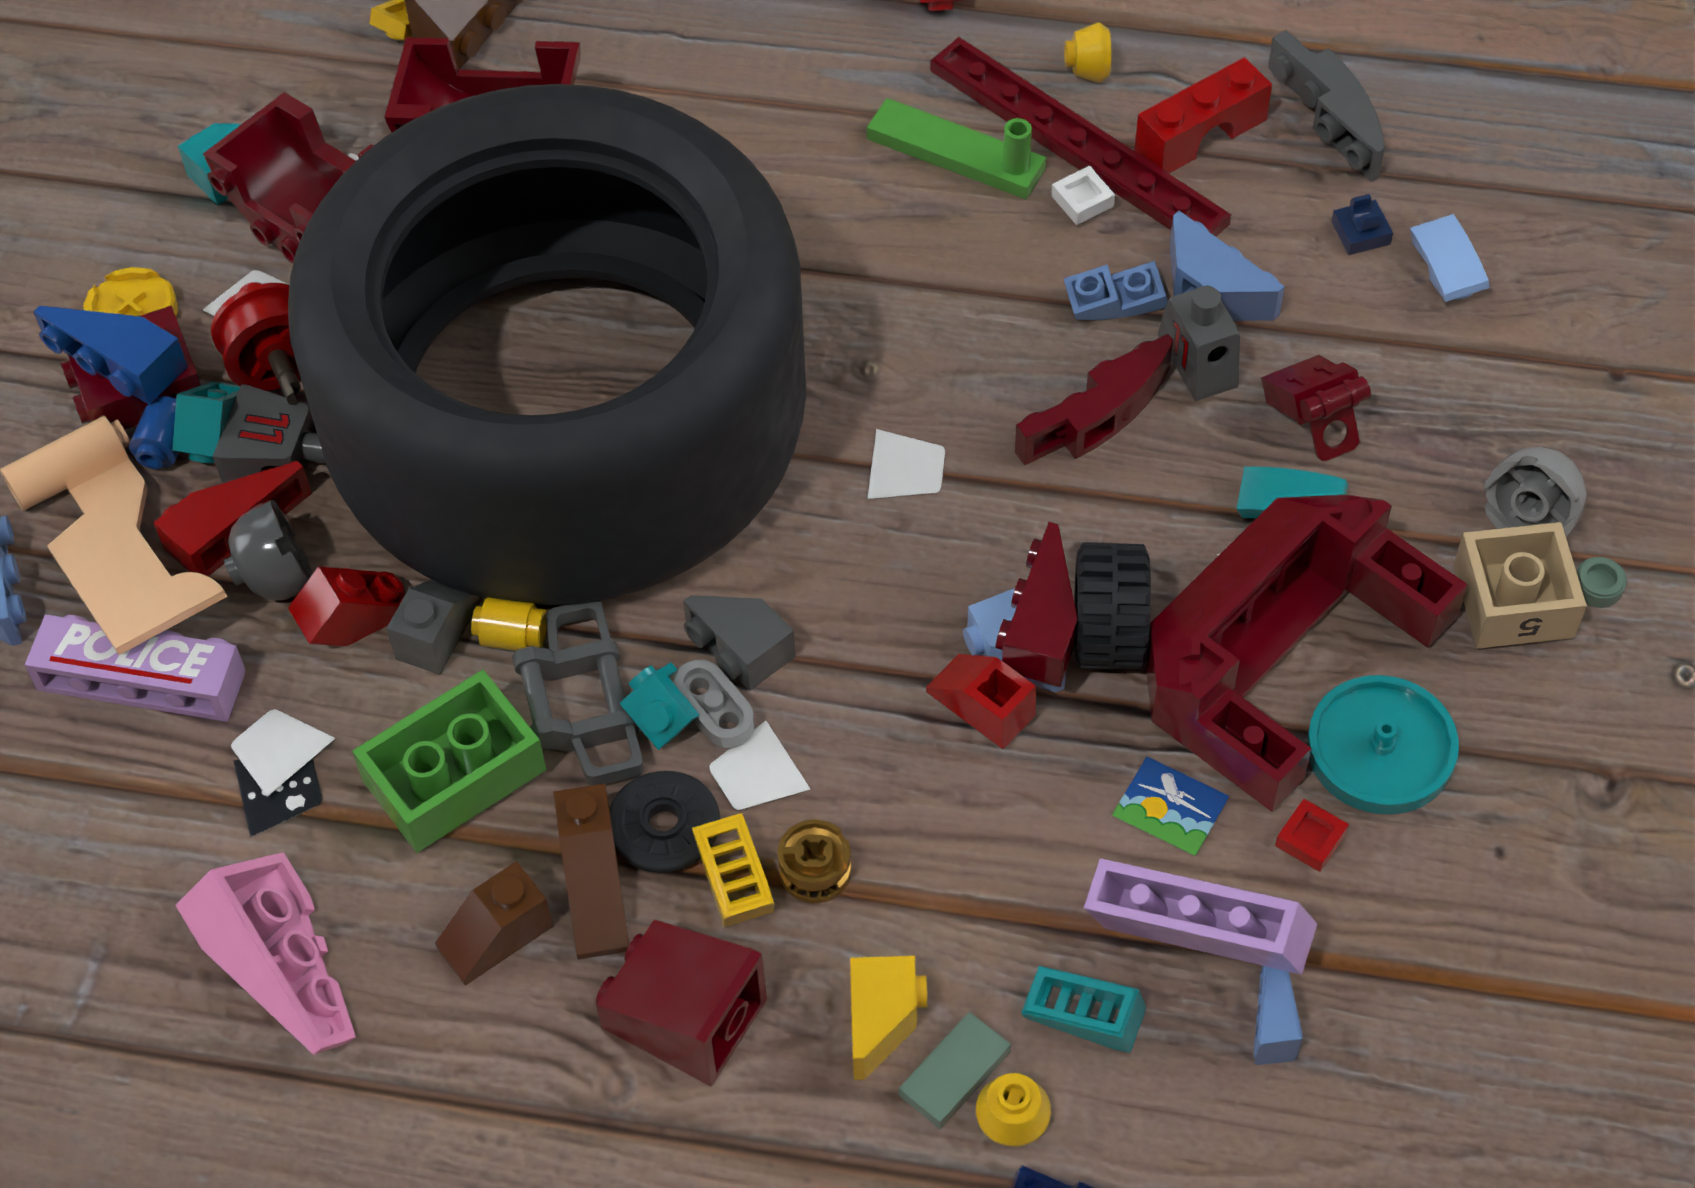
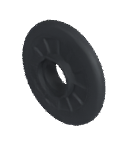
[610,771,720,873]

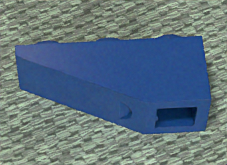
[33,306,188,405]

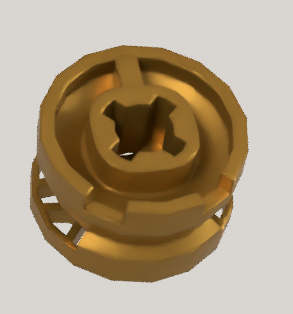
[777,819,852,904]

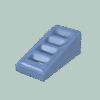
[1253,965,1303,1065]

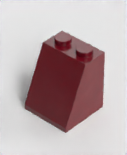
[595,919,767,1087]

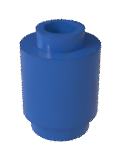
[129,396,179,469]

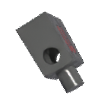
[1158,285,1240,402]
[212,384,326,483]

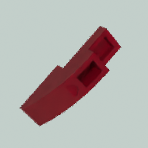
[1015,334,1173,466]

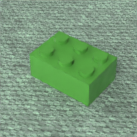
[352,669,547,853]

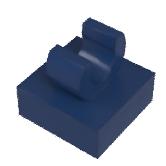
[1331,194,1393,255]

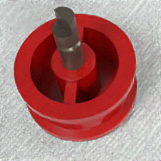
[211,282,301,405]

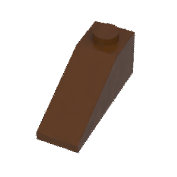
[553,783,629,960]

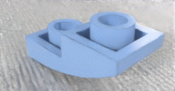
[1410,214,1490,302]

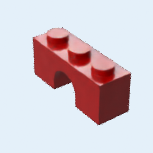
[1134,57,1272,173]

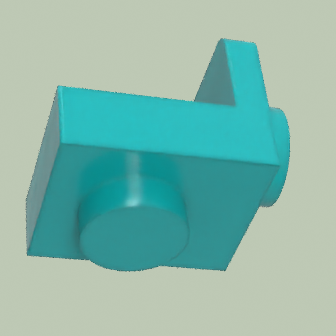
[619,662,700,750]

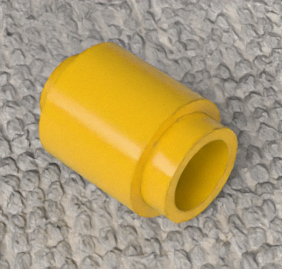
[471,597,547,651]

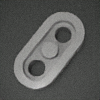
[673,659,755,748]

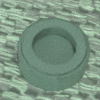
[1577,557,1627,608]

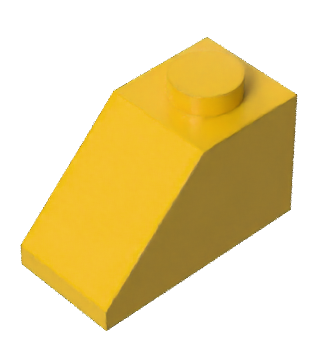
[850,956,927,1080]

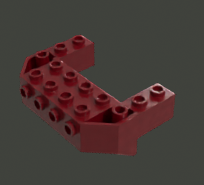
[1145,495,1468,812]

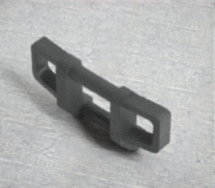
[512,600,644,786]

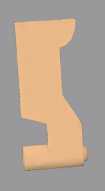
[0,416,227,655]

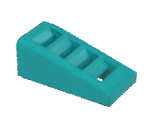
[1021,966,1146,1053]

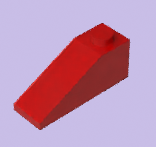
[153,461,312,577]

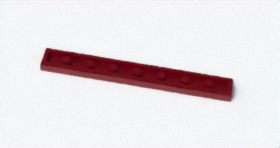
[930,37,1231,237]

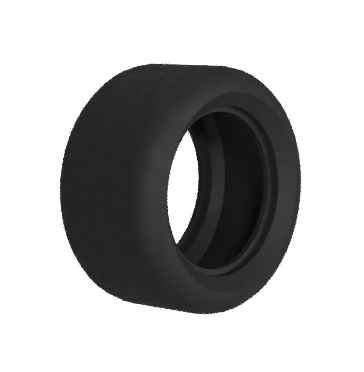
[288,84,806,605]

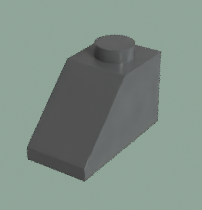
[386,579,483,675]

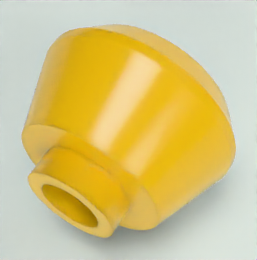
[1064,22,1111,83]
[976,1073,1051,1147]

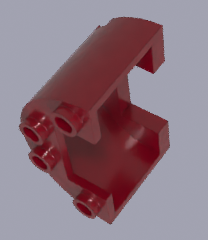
[384,37,581,132]
[203,92,374,264]

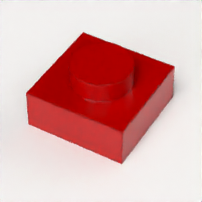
[1275,798,1349,872]

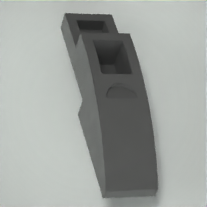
[1268,30,1385,182]

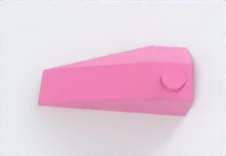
[175,852,356,1055]

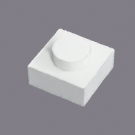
[1051,166,1115,225]

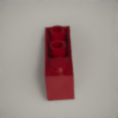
[995,522,1078,687]

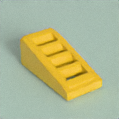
[692,813,775,928]

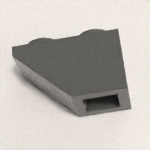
[683,595,796,691]

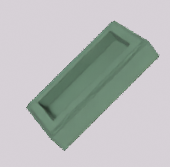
[898,1012,1011,1129]

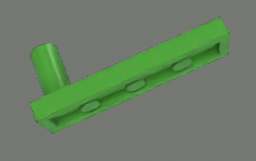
[867,98,1046,200]

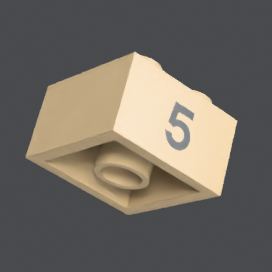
[1453,522,1587,649]

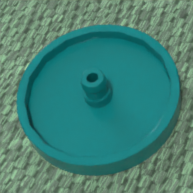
[1307,675,1459,815]

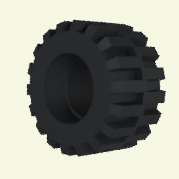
[1074,542,1151,670]

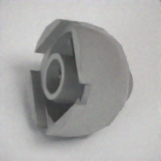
[1483,447,1587,537]

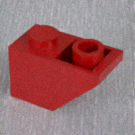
[288,566,406,646]
[926,654,1036,749]

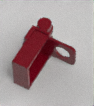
[1261,355,1371,461]

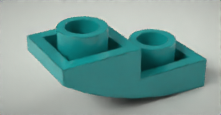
[1236,466,1348,518]

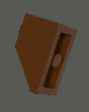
[435,861,553,986]

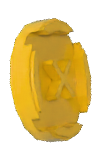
[83,267,179,316]

